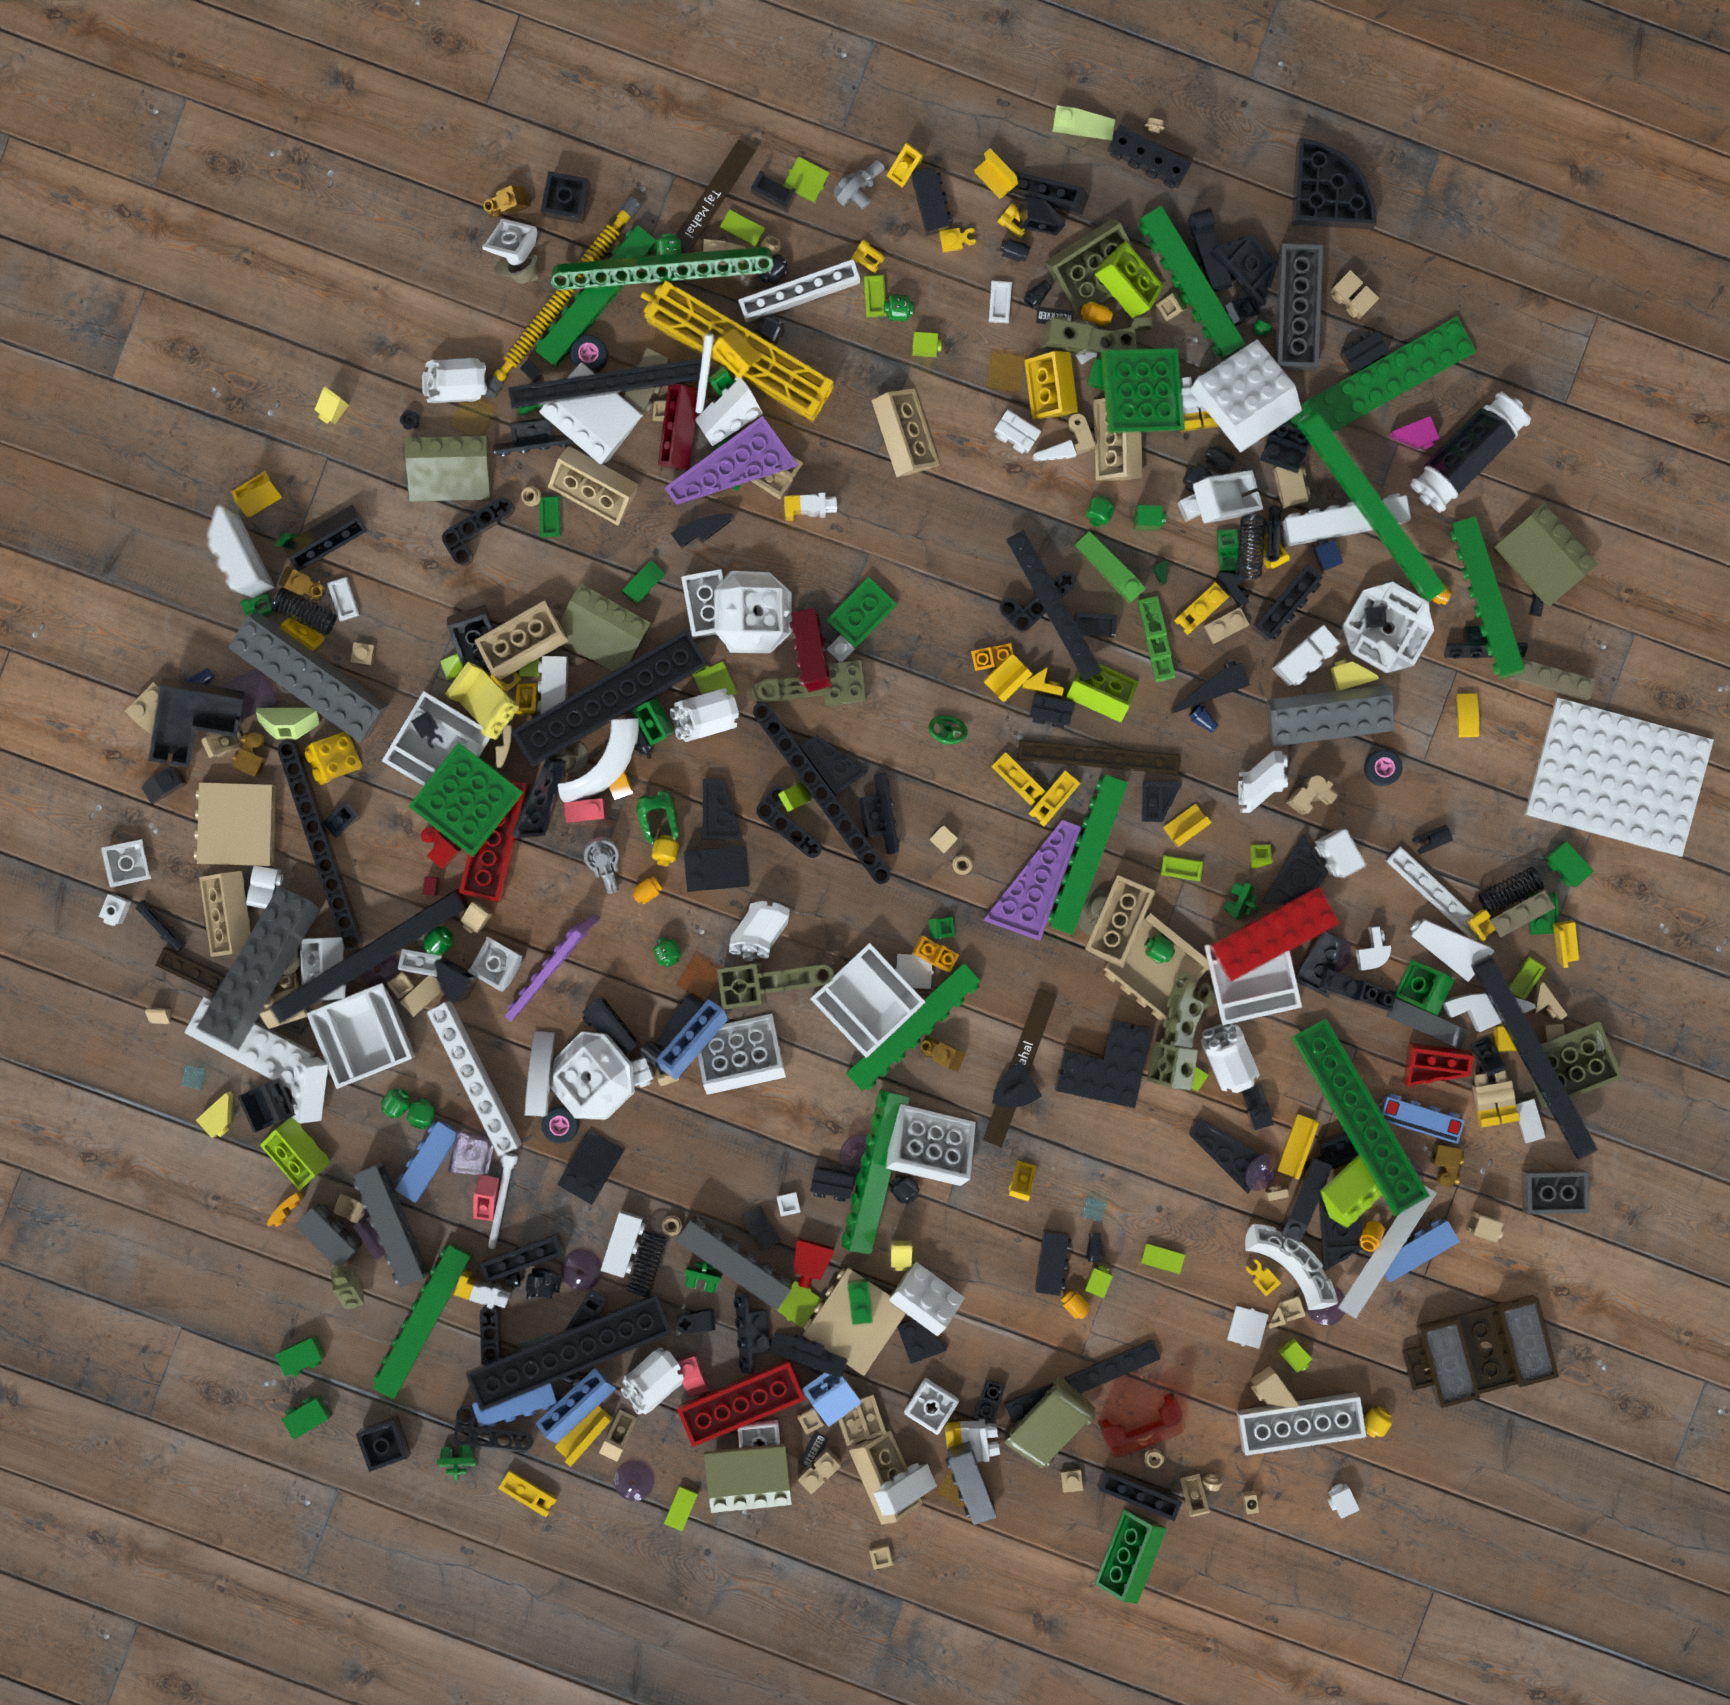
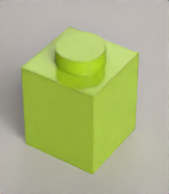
[912,332,942,357]
[1084,1264,1113,1298]
[1278,1338,1312,1373]

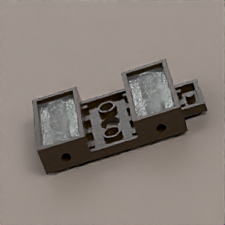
[1401,1295,1559,1408]

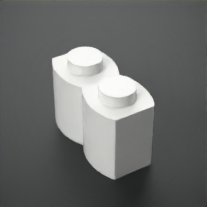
[246,865,283,909]

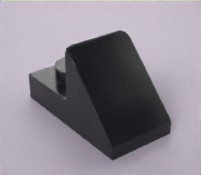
[1225,296,1261,327]
[1216,572,1249,608]
[323,800,360,838]
[1470,1037,1506,1077]
[743,1206,780,1251]

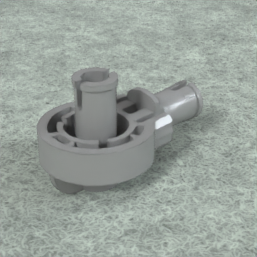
[834,160,884,210]
[584,837,619,894]

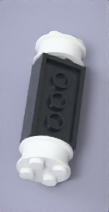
[1410,392,1531,513]

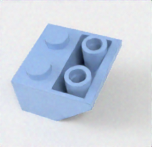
[802,1373,862,1426]

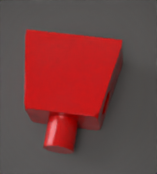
[793,1237,835,1289]

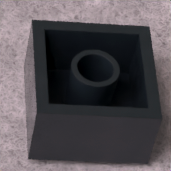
[541,171,591,224]
[356,1416,411,1472]

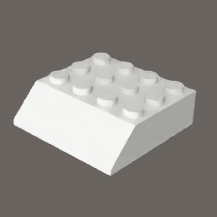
[1190,339,1302,453]
[208,506,276,598]
[382,691,491,786]
[811,942,925,1058]
[1204,944,1302,1025]
[307,983,416,1089]

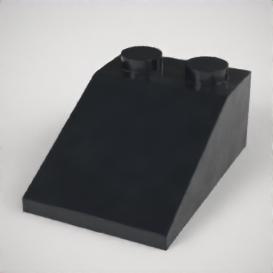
[447,605,494,673]
[684,846,749,892]
[557,1130,624,1205]

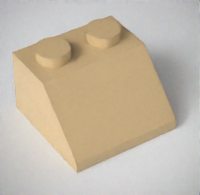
[125,682,160,735]
[1250,1365,1299,1408]

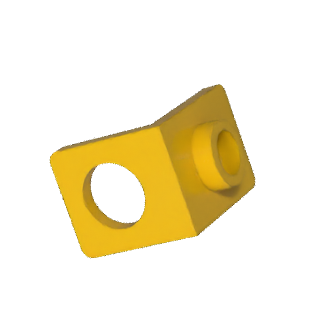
[490,671,521,693]

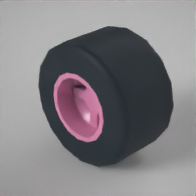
[571,335,608,373]
[1363,749,1403,786]
[541,1106,579,1144]

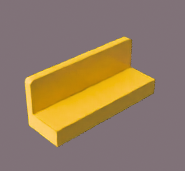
[1277,1114,1319,1180]
[555,1405,612,1467]

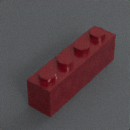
[658,385,698,470]
[790,607,832,693]

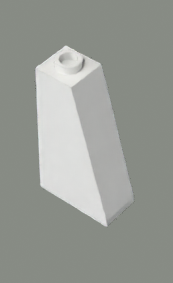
[1409,918,1494,982]

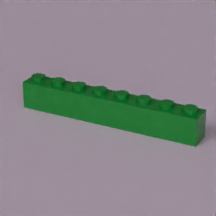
[1138,206,1245,360]
[535,225,656,369]
[1449,516,1525,680]
[1047,775,1128,935]
[846,962,980,1092]
[841,1089,910,1254]
[372,1243,473,1399]

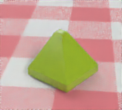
[440,654,463,680]
[1250,844,1273,869]

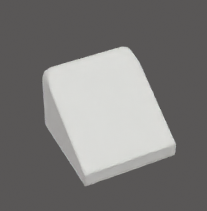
[1376,640,1397,666]

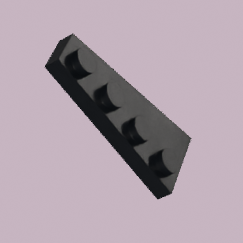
[511,758,566,838]
[1189,1117,1269,1194]

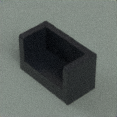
[751,171,797,212]
[1074,612,1117,637]

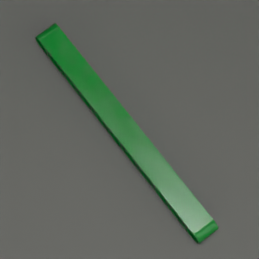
[551,247,773,290]
[1297,410,1445,603]

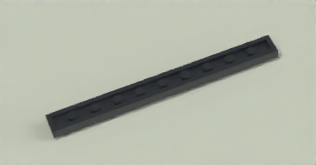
[508,358,713,409]

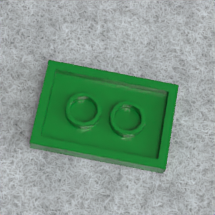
[826,577,898,649]

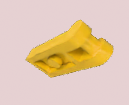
[1174,582,1229,635]
[991,752,1045,806]
[1029,771,1081,827]
[498,1470,558,1517]

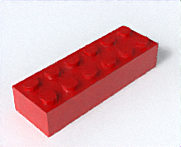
[459,779,530,902]
[1209,887,1339,982]
[677,1359,806,1447]

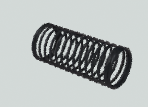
[1236,514,1267,579]
[271,587,337,636]
[1478,866,1544,915]
[626,1231,668,1297]

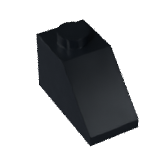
[1019,196,1065,236]
[141,766,187,805]
[1241,1084,1274,1130]

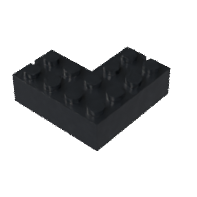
[148,677,244,768]
[1054,1019,1152,1108]

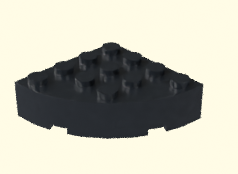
[1292,138,1376,229]

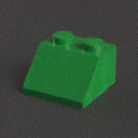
[1396,959,1455,1016]

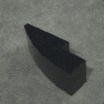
[671,513,735,549]

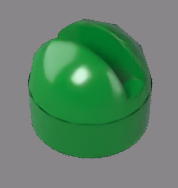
[1254,319,1272,336]

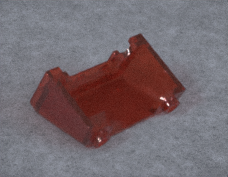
[1098,1392,1185,1458]

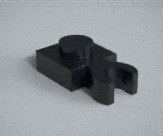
[411,710,444,749]

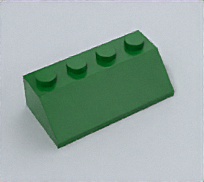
[1094,1509,1167,1604]

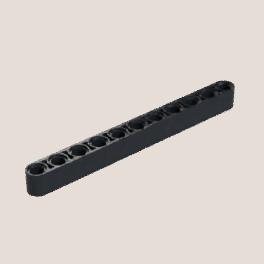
[753,702,890,884]
[277,741,363,951]
[269,889,469,1025]
[1471,955,1597,1160]

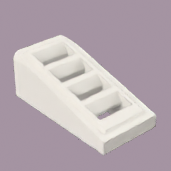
[1032,440,1077,461]

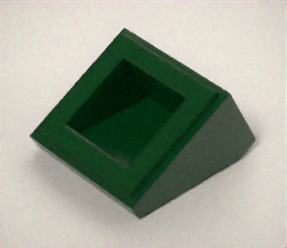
[1152,560,1168,586]

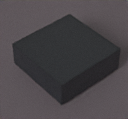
[1364,606,1387,629]

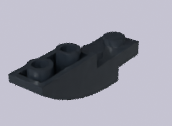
[1319,969,1397,1012]

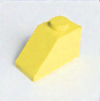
[315,387,349,424]
[1330,659,1379,691]
[196,1091,233,1138]
[891,1240,912,1271]

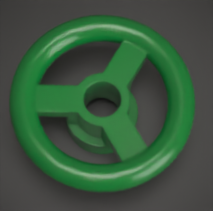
[928,715,968,745]

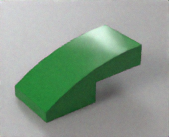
[1216,529,1240,573]
[622,560,666,605]

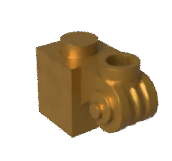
[483,185,531,218]
[278,566,325,600]
[232,732,267,777]
[919,1038,966,1072]
[1431,1143,1464,1187]

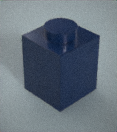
[1313,539,1343,572]

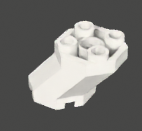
[422,358,487,403]
[670,688,739,742]
[1238,751,1288,813]
[729,901,790,961]
[1201,1023,1260,1093]
[621,1347,684,1414]

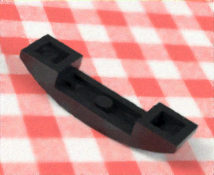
[565,1289,608,1330]

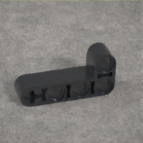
[1188,208,1232,293]
[442,497,514,566]
[999,571,1076,633]
[756,786,822,858]
[640,993,705,1068]
[480,1304,502,1365]
[454,1406,533,1453]

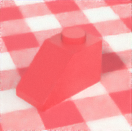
[564,798,607,823]
[473,1175,499,1222]
[676,1352,709,1397]

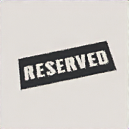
[1036,307,1074,324]
[798,1431,829,1467]

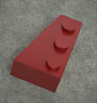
[1403,1043,1474,1087]

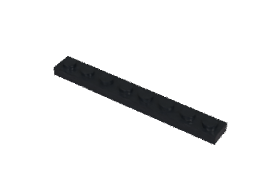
[1006,530,1102,681]
[1004,1339,1161,1423]

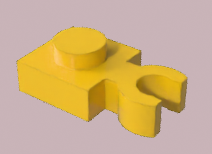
[939,228,976,253]
[1245,1259,1281,1296]

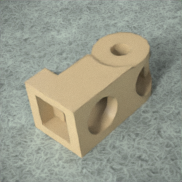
[1068,414,1096,455]

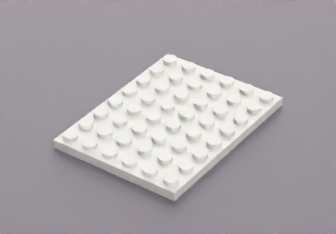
[1524,698,1714,857]

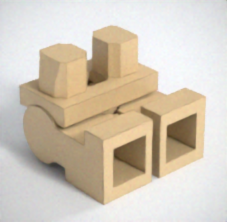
[1285,776,1339,815]

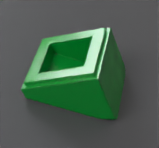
[928,916,955,939]

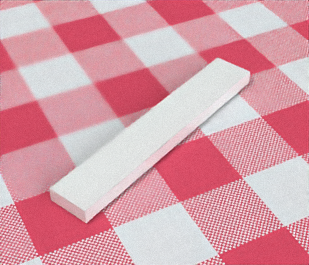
[1385,846,1478,941]

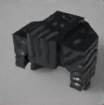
[526,1268,562,1300]

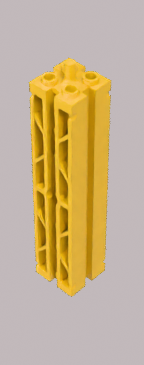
[641,281,834,422]

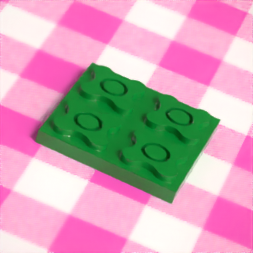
[1101,348,1185,433]
[408,742,524,857]

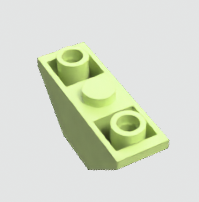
[256,708,320,739]

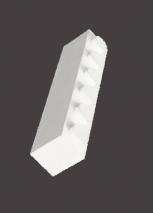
[738,259,860,323]

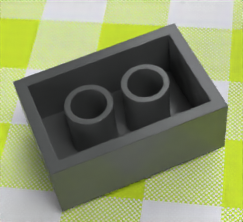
[1522,1169,1589,1214]
[294,1203,362,1266]

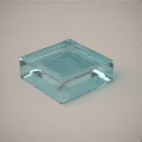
[181,1066,206,1090]
[1081,1196,1107,1222]

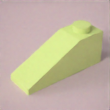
[1052,105,1115,140]

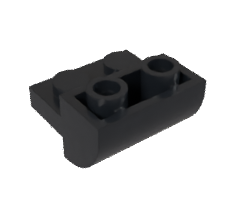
[1260,424,1312,474]

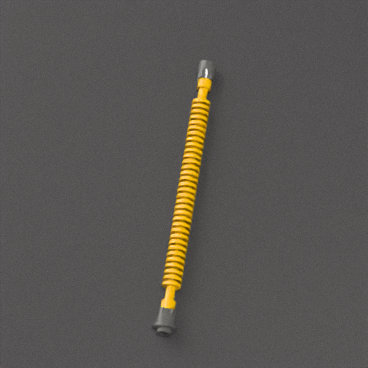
[484,196,642,399]

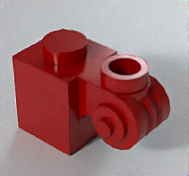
[421,826,460,869]

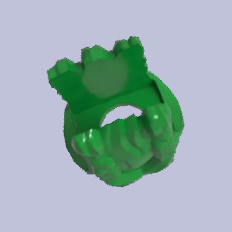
[636,790,679,844]

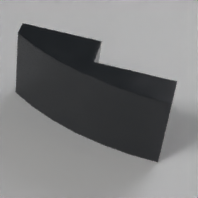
[973,1379,1005,1424]

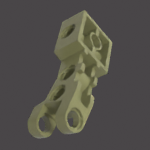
[1040,316,1155,358]
[750,660,866,706]
[717,963,833,1009]
[1147,972,1216,1090]

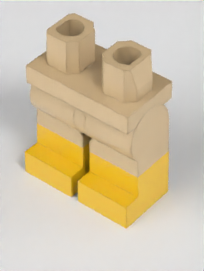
[1472,1071,1521,1128]

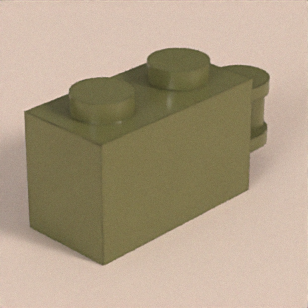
[331,1265,364,1309]

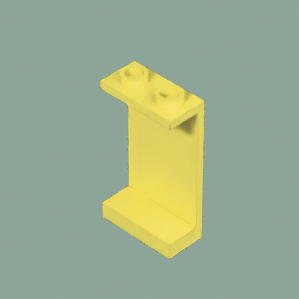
[445,662,519,740]

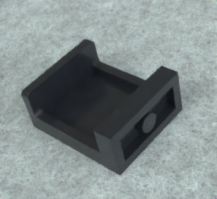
[238,1078,296,1133]

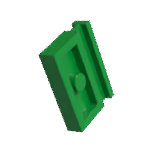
[1527,893,1560,935]

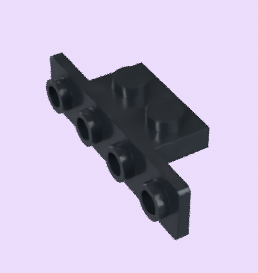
[493,417,574,456]
[1444,626,1528,659]
[859,773,900,854]
[1304,1131,1359,1172]
[733,1291,770,1374]
[768,1333,848,1378]

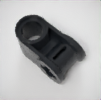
[676,1309,716,1333]

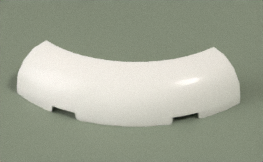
[558,718,639,803]
[1245,1224,1338,1310]

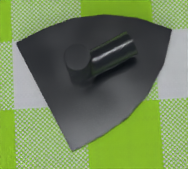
[992,1062,1042,1108]

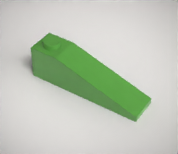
[1075,531,1146,604]

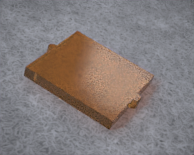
[676,954,718,1002]

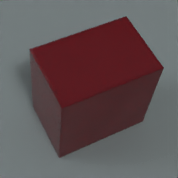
[422,876,439,896]

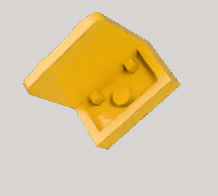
[304,732,362,786]

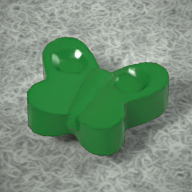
[274,532,297,548]

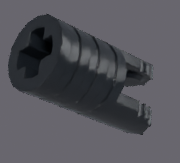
[1412,824,1453,855]

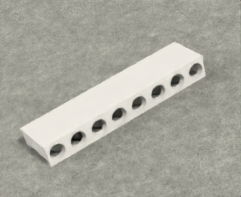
[427,1000,522,1156]

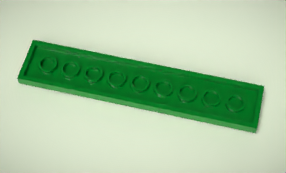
[1284,317,1477,433]
[1291,1018,1430,1216]

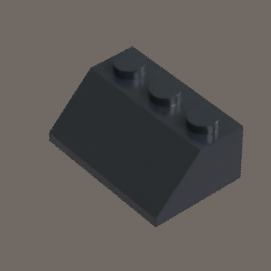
[434,958,479,1003]
[582,996,640,1055]

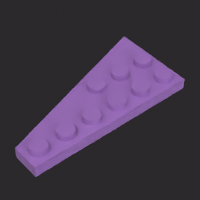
[665,416,799,505]
[983,820,1081,941]
[505,914,600,1021]

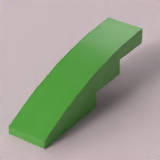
[1138,596,1176,682]

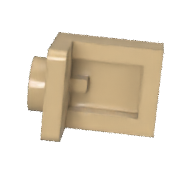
[333,1194,365,1223]

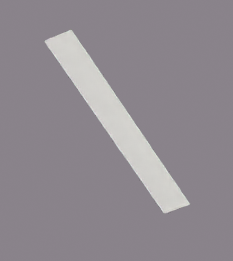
[1338,1185,1437,1319]

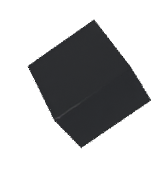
[520,360,543,383]

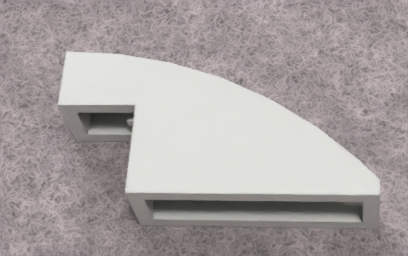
[1443,993,1536,1032]
[525,1031,555,1116]

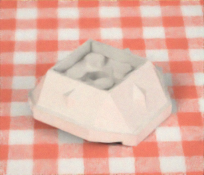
[714,571,792,653]
[1342,582,1434,673]
[550,1031,635,1119]

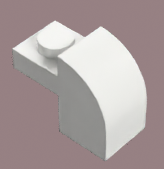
[1355,926,1391,970]

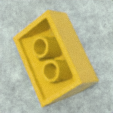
[1024,351,1078,420]

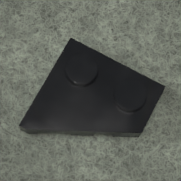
[1141,781,1182,822]
[897,1319,947,1364]

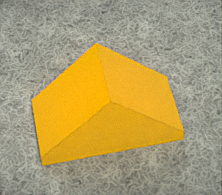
[515,683,539,715]

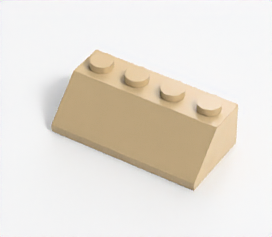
[871,388,940,477]
[1094,398,1142,481]
[548,446,639,526]
[474,600,569,681]
[199,871,251,957]
[1085,875,1155,967]
[849,1430,923,1525]

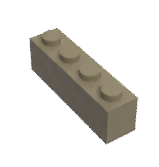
[1507,659,1596,700]

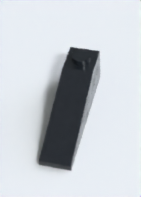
[1009,171,1089,214]
[1170,661,1250,714]
[1281,1157,1333,1242]

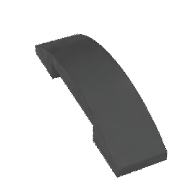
[1386,998,1469,1049]

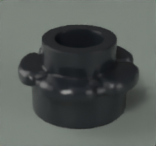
[400,410,420,430]
[506,1271,521,1290]

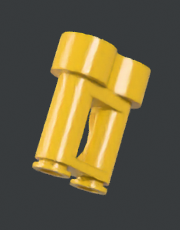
[997,203,1025,238]
[850,239,886,273]

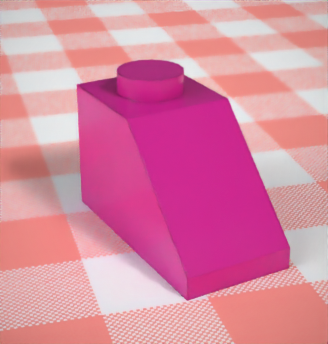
[1389,416,1439,450]

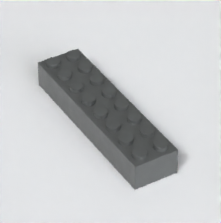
[228,611,388,742]
[196,886,320,1051]

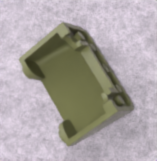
[1003,1375,1096,1468]

